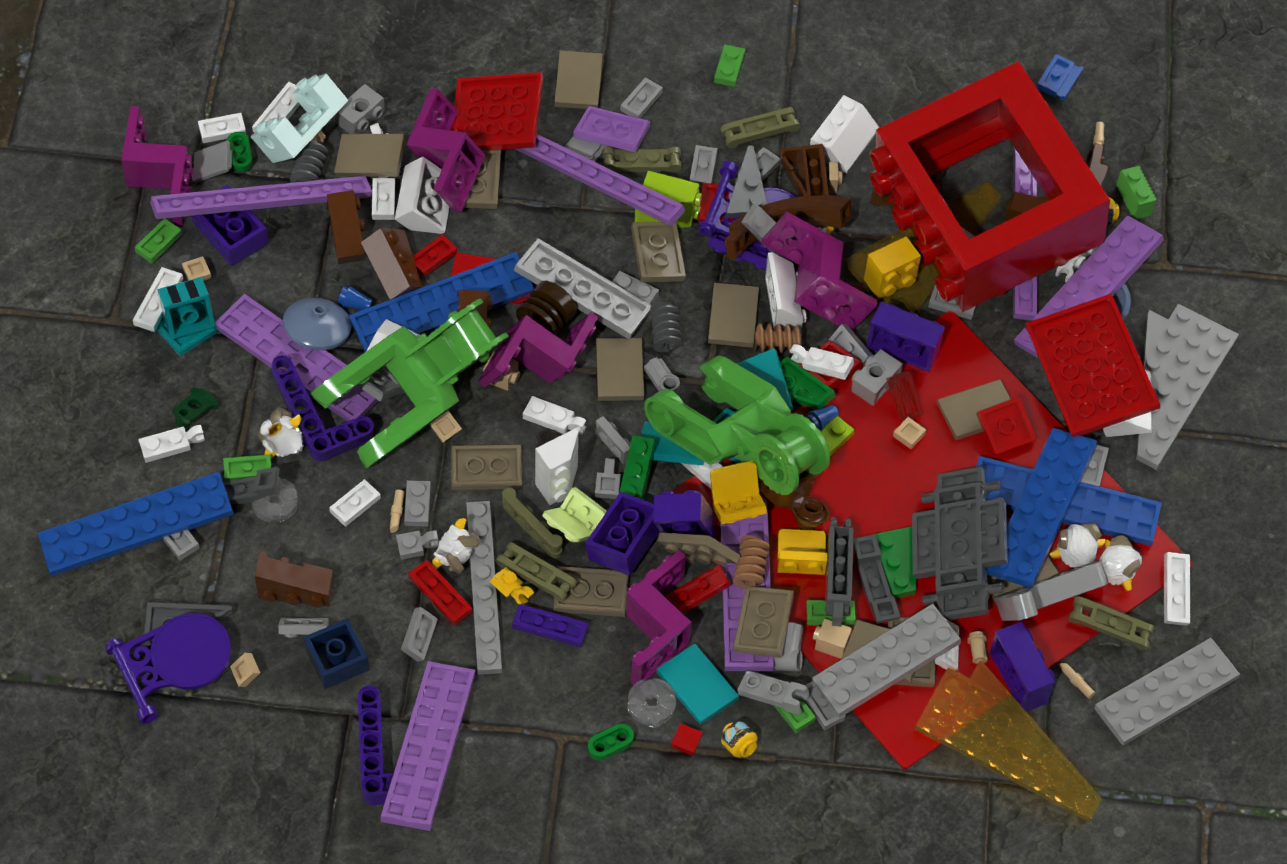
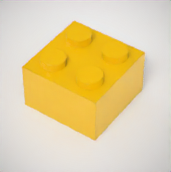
[864,236,921,299]

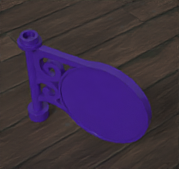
[698,161,798,253]
[106,613,231,724]

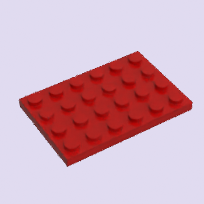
[1025,294,1160,437]

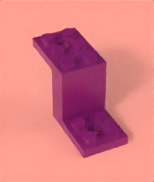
[407,88,485,213]
[121,106,194,226]
[761,212,877,330]
[477,312,598,388]
[626,550,692,689]

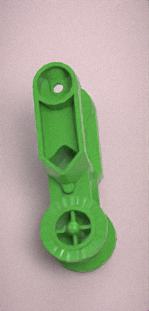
[311,298,509,469]
[644,355,831,495]

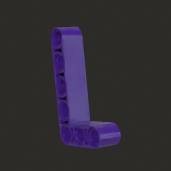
[272,355,374,462]
[358,685,394,805]

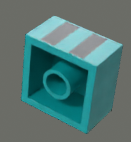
[157,277,215,340]

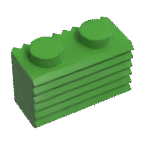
[1116,166,1157,220]

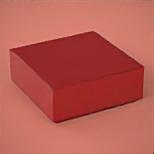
[671,723,703,756]

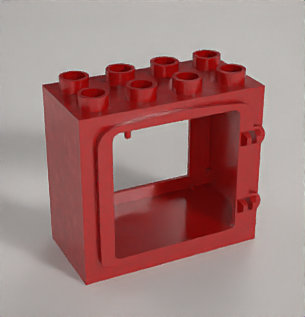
[869,61,1110,312]

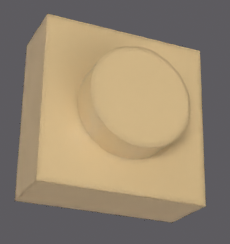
[827,162,842,193]
[182,256,212,281]
[429,411,462,443]
[893,417,926,449]
[230,653,260,687]

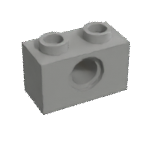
[335,84,385,134]
[851,349,903,406]

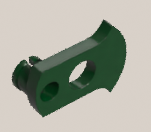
[172,388,218,428]

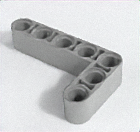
[995,561,1108,621]

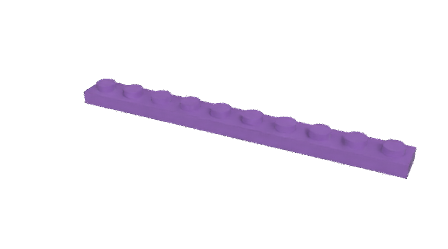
[515,134,685,226]
[1013,146,1037,320]
[150,176,372,219]

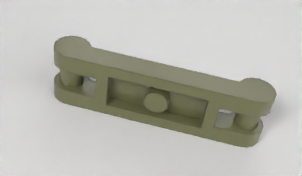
[720,107,801,148]
[602,147,682,172]
[502,488,563,558]
[495,542,577,602]
[1068,597,1154,650]

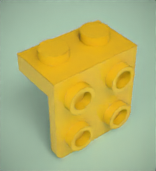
[710,461,767,524]
[777,529,827,575]

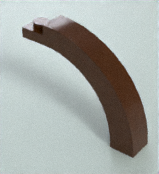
[1004,143,1108,221]
[725,195,852,260]

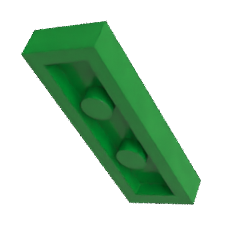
[619,435,657,500]

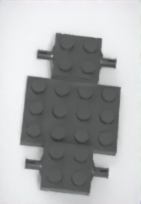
[912,467,1008,620]

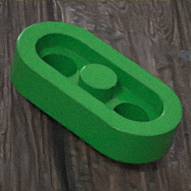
[227,132,252,172]
[588,724,634,761]

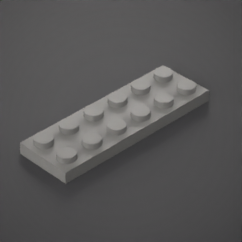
[514,238,651,339]
[812,604,961,718]
[1094,638,1240,746]

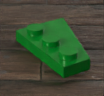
[780,357,836,410]
[873,526,916,599]

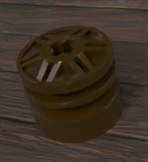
[516,280,577,336]

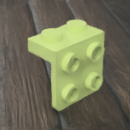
[542,487,607,543]

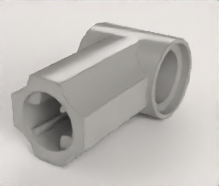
[644,357,680,396]
[773,622,803,672]

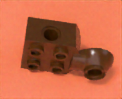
[757,471,830,530]

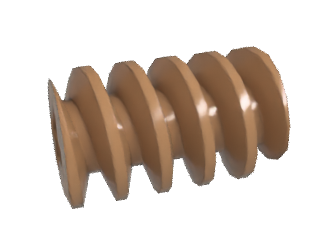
[755,323,802,354]
[733,535,770,589]

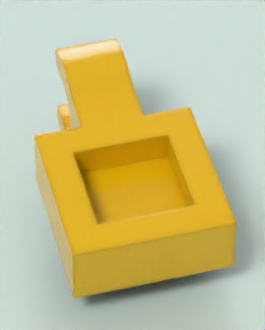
[490,567,534,605]

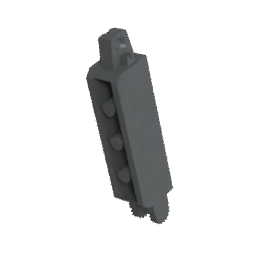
[825,517,854,627]

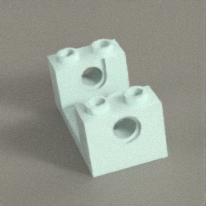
[251,74,348,163]

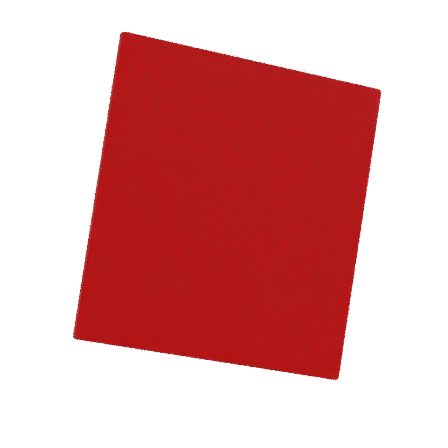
[671,311,1193,769]

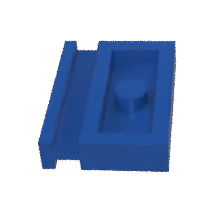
[1036,54,1084,102]

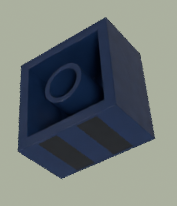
[303,618,369,689]

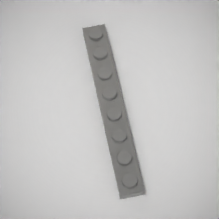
[466,501,502,675]

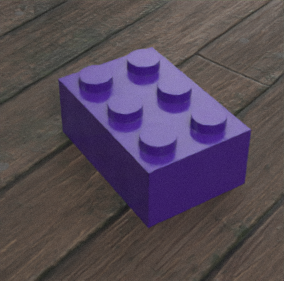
[192,185,268,266]
[866,302,945,372]
[653,490,716,539]
[585,492,660,576]
[990,622,1055,714]

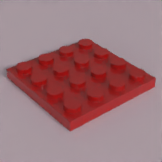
[450,72,544,151]

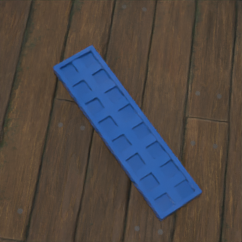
[349,252,534,352]
[987,428,1097,588]
[976,456,1162,546]
[38,472,234,577]

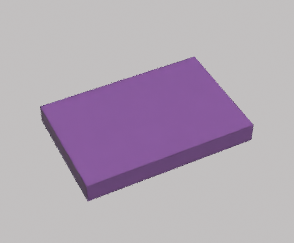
[574,106,650,153]

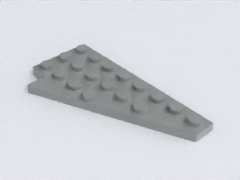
[1136,304,1239,470]

